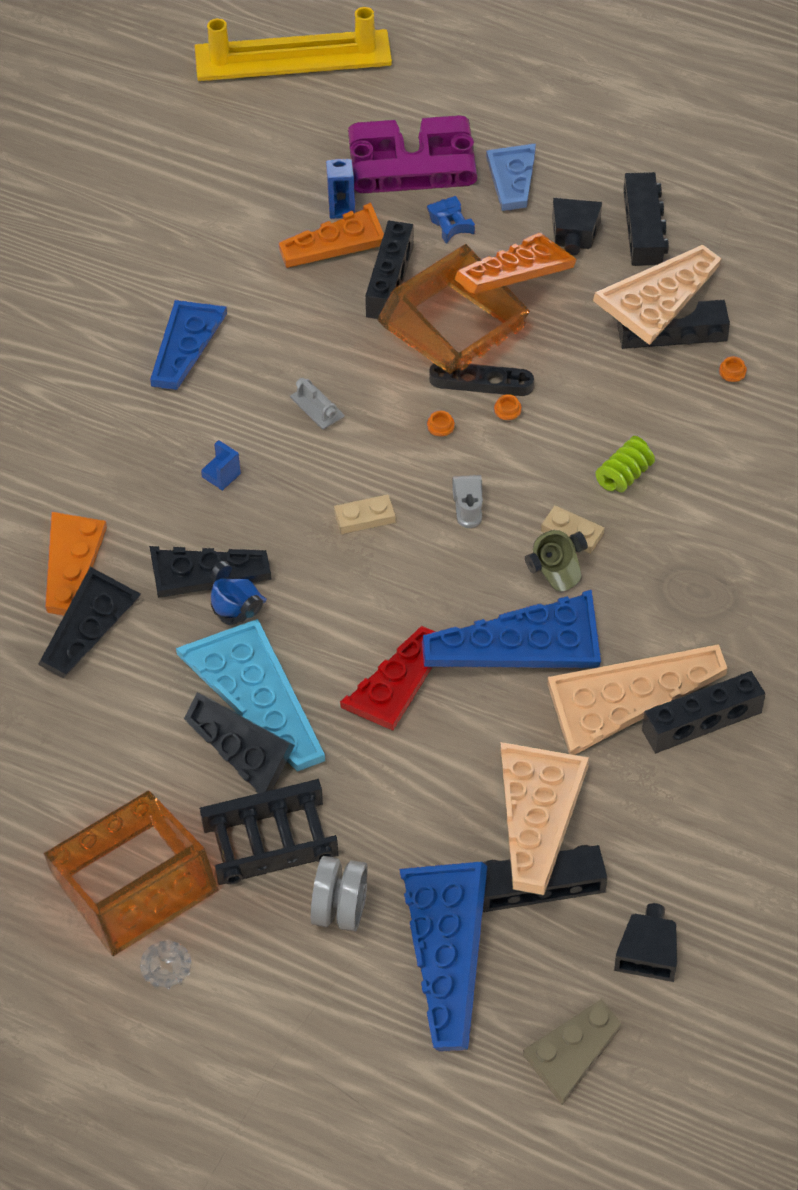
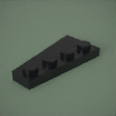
[149,546,272,598]
[38,566,141,678]
[184,692,295,793]

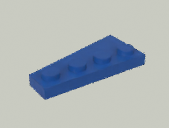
[150,300,227,390]

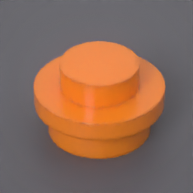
[719,356,747,382]
[494,394,522,420]
[427,410,455,437]

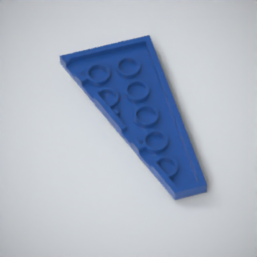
[422,590,601,668]
[399,861,487,1051]

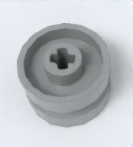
[310,856,368,932]

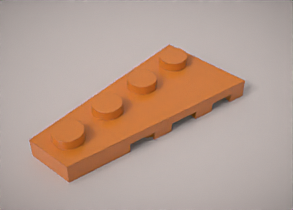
[279,202,384,268]

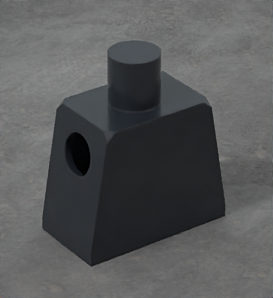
[552,198,602,255]
[614,903,677,982]

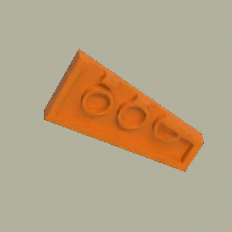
[45,512,107,616]

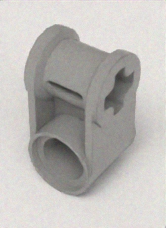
[452,475,483,528]

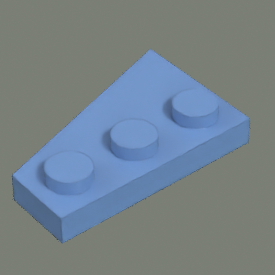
[486,144,536,211]

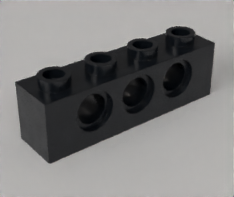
[365,220,414,321]
[642,671,766,754]

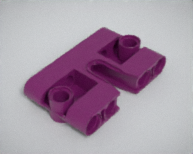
[348,115,478,193]

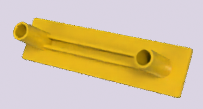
[195,7,392,81]

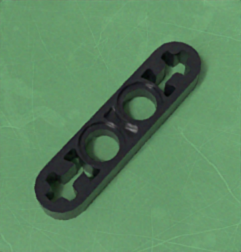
[429,361,534,396]

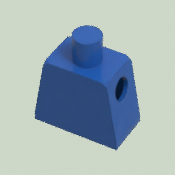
[326,159,355,219]

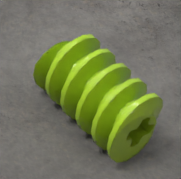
[595,435,655,492]

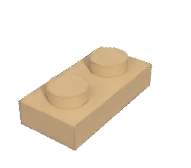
[334,494,396,534]
[541,505,605,554]

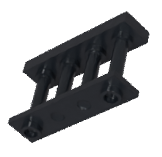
[199,779,339,885]

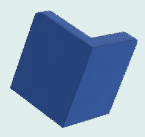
[201,440,241,491]

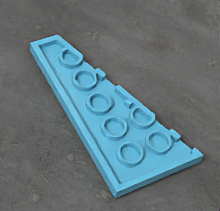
[176,619,325,772]

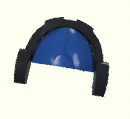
[210,561,267,625]

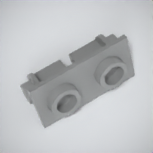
[290,378,345,430]

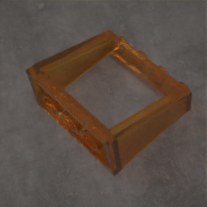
[377,244,530,374]
[43,790,219,956]

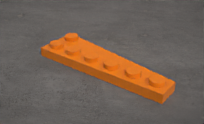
[455,232,577,294]

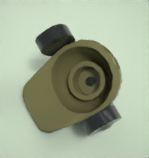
[525,530,588,591]

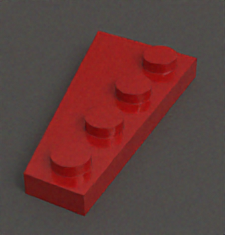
[340,626,436,731]

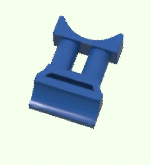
[427,196,475,244]

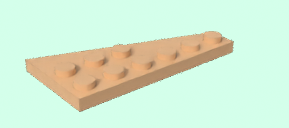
[593,245,721,345]
[547,644,728,755]
[500,742,589,895]

